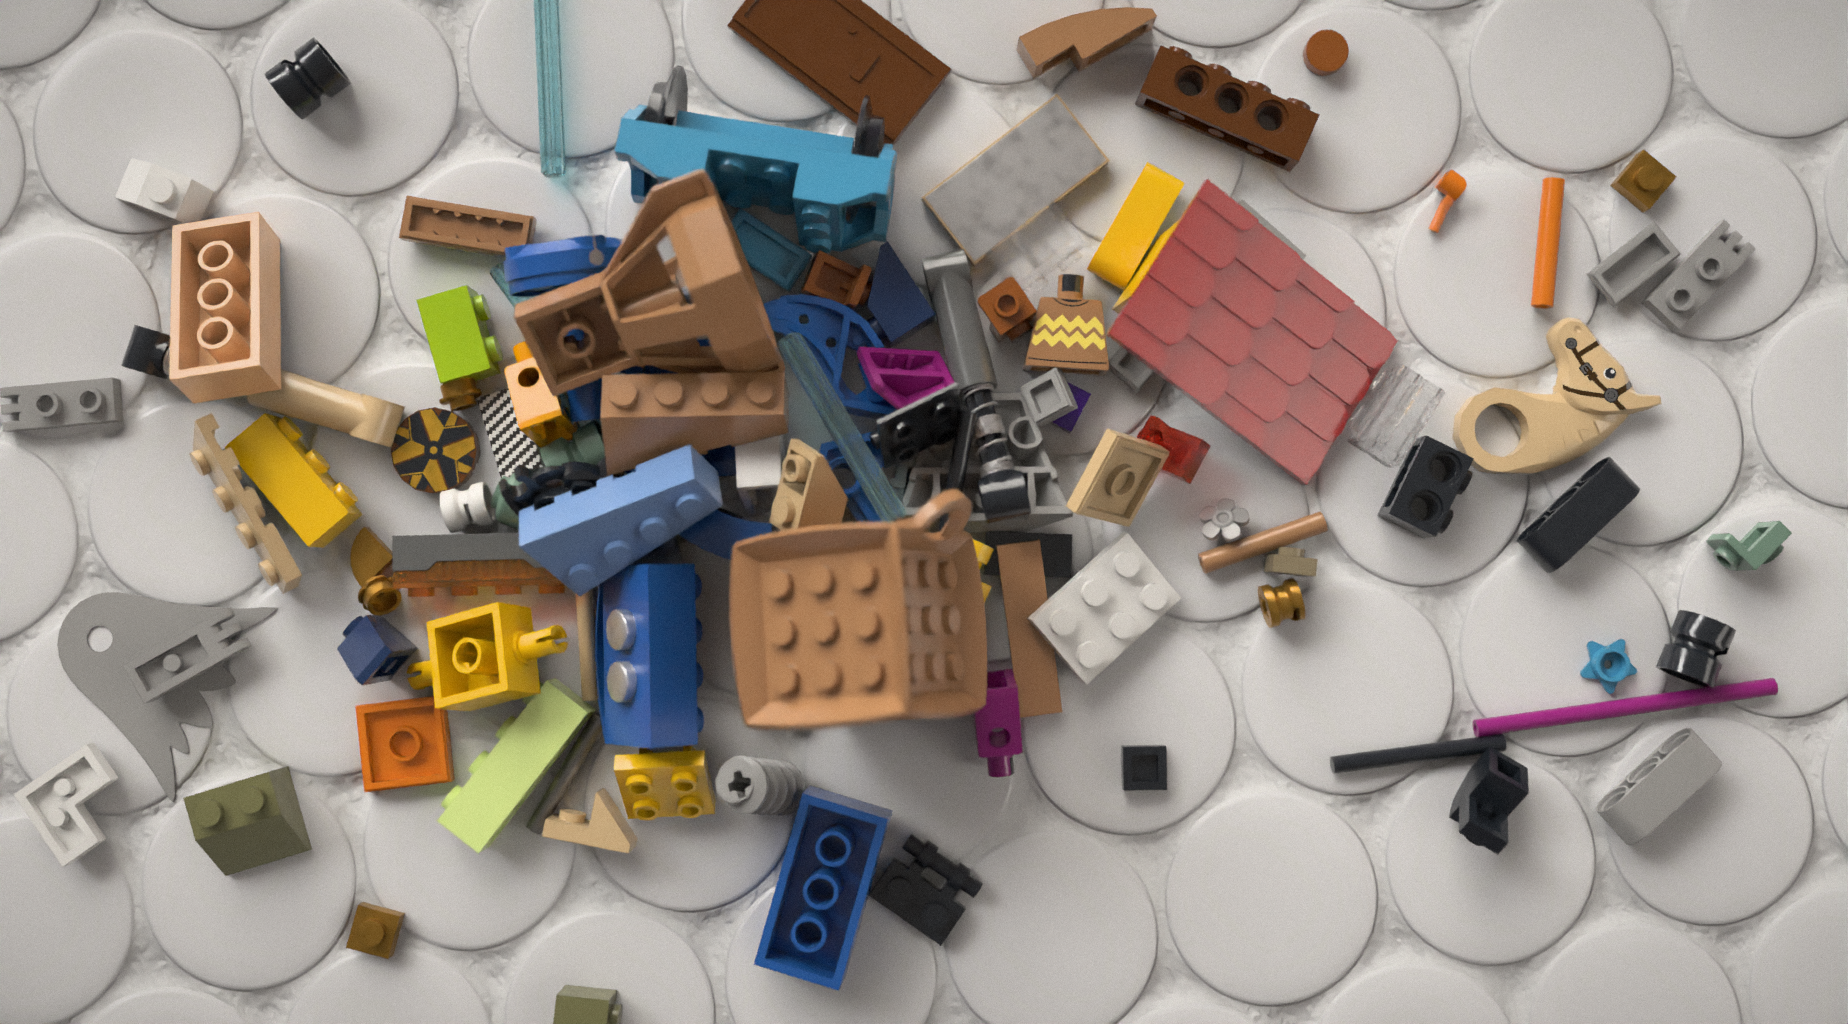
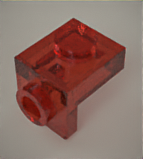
[1137,415,1211,484]

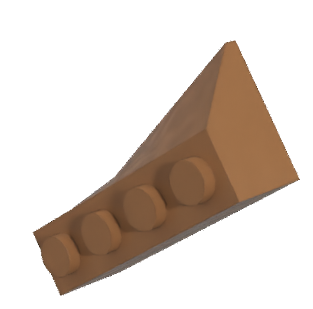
[601,372,789,477]

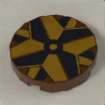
[391,407,481,494]

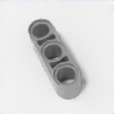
[1596,728,1722,845]

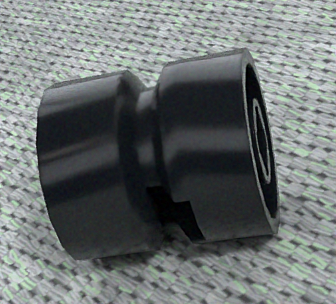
[265,37,351,120]
[1656,610,1736,688]

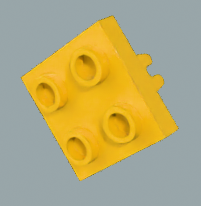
[614,745,716,821]

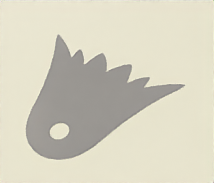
[57,592,277,802]

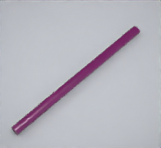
[1472,678,1778,737]

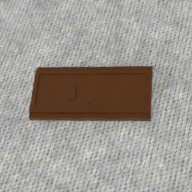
[727,0,951,146]

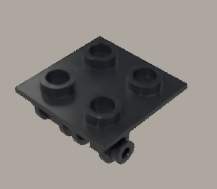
[869,382,960,469]

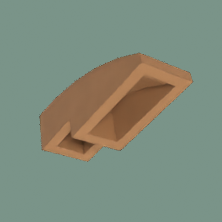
[1017,7,1157,79]

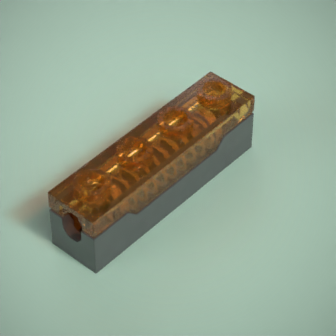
[392,533,565,597]

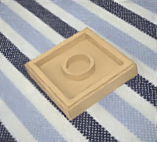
[1066,428,1170,527]

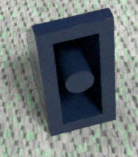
[866,241,935,348]
[337,615,418,685]

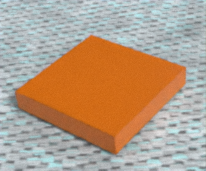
[355,696,455,792]

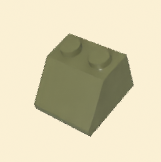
[183,766,312,876]

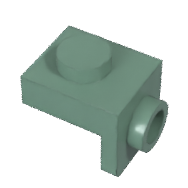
[1706,521,1792,571]

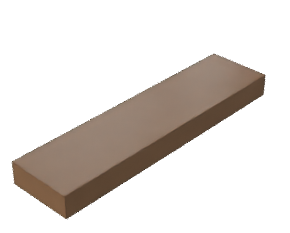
[996,539,1062,718]

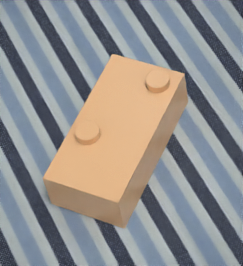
[169,212,281,403]

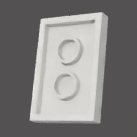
[1027,532,1181,685]

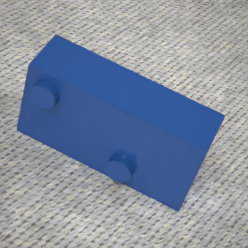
[754,785,893,991]

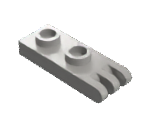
[1641,219,1756,332]
[0,377,124,432]
[123,607,252,704]

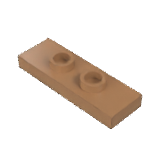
[399,196,537,258]

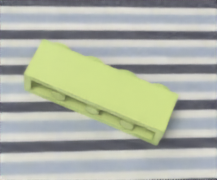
[437,678,596,853]

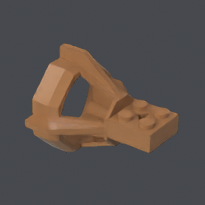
[514,169,785,397]

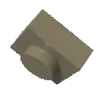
[1264,547,1318,577]

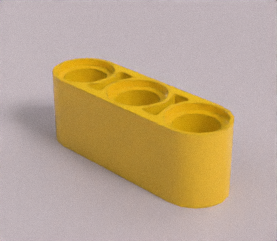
[1086,162,1185,290]

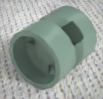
[540,420,605,467]

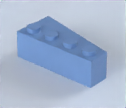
[519,445,723,597]

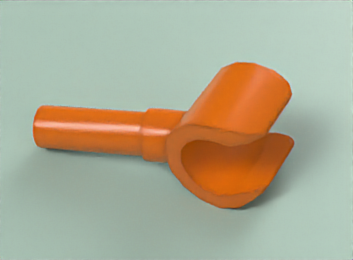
[1428,170,1467,233]

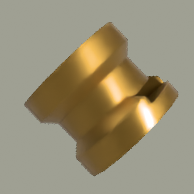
[1258,578,1305,628]

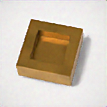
[1610,149,1677,213]
[346,902,405,959]

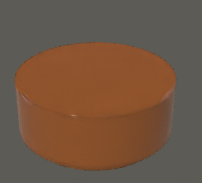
[1303,29,1349,76]

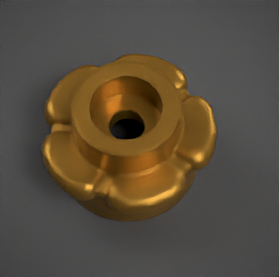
[439,378,482,411]
[358,575,402,616]

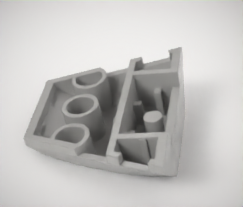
[896,393,1073,532]

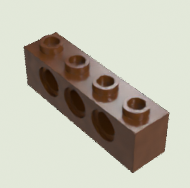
[1135,46,1320,172]

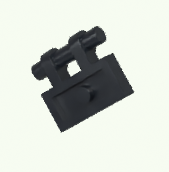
[869,834,983,946]

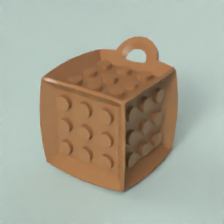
[730,489,987,730]

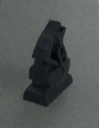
[498,457,625,518]

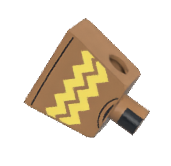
[1023,274,1109,376]

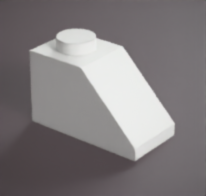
[115,158,213,224]

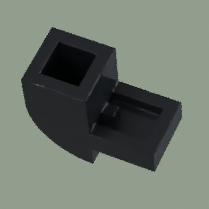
[1449,746,1529,855]

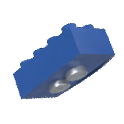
[595,564,704,748]

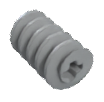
[716,756,805,816]

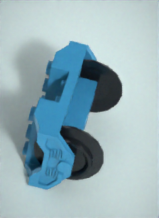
[615,66,897,254]

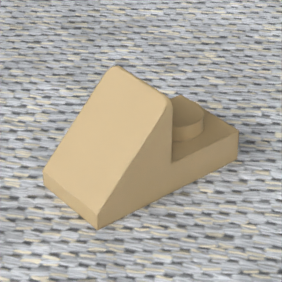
[542,788,638,853]

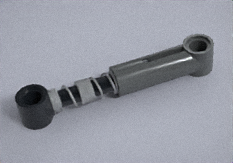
[921,249,1031,524]

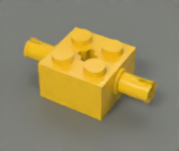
[407,602,568,711]

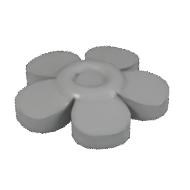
[1199,498,1250,542]

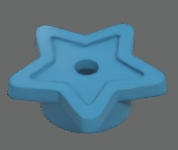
[1580,639,1637,694]

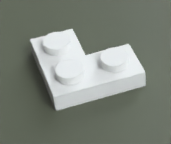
[14,743,118,867]

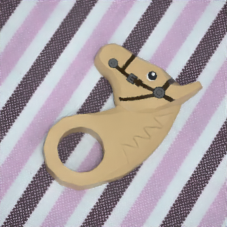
[1452,317,1662,474]

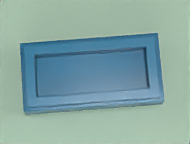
[731,208,813,292]

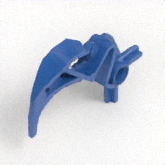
[763,294,898,523]

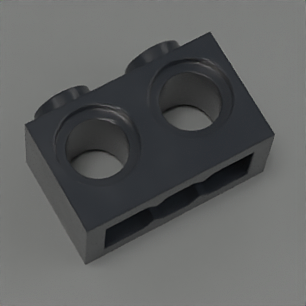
[1377,435,1474,538]

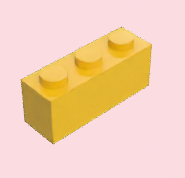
[224,413,363,548]

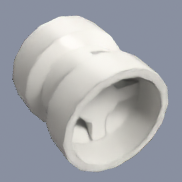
[440,482,496,533]

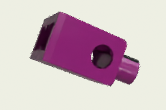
[973,669,1023,777]

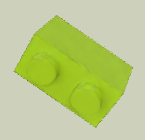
[416,285,503,385]

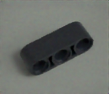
[1517,457,1640,573]

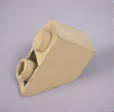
[769,439,848,531]

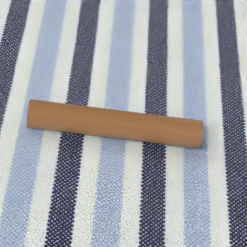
[1198,511,1328,574]

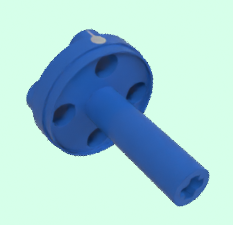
[503,235,623,422]

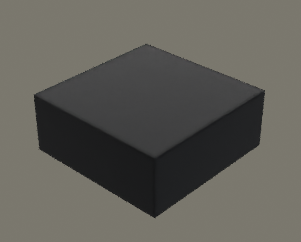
[1121,745,1167,791]

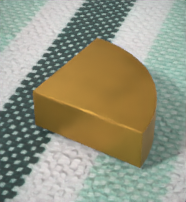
[350,526,393,587]

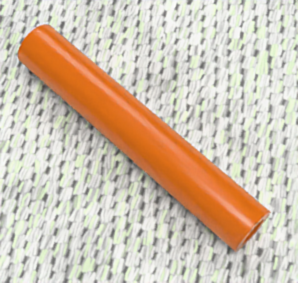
[1531,177,1565,309]

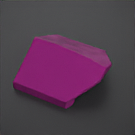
[857,347,955,410]

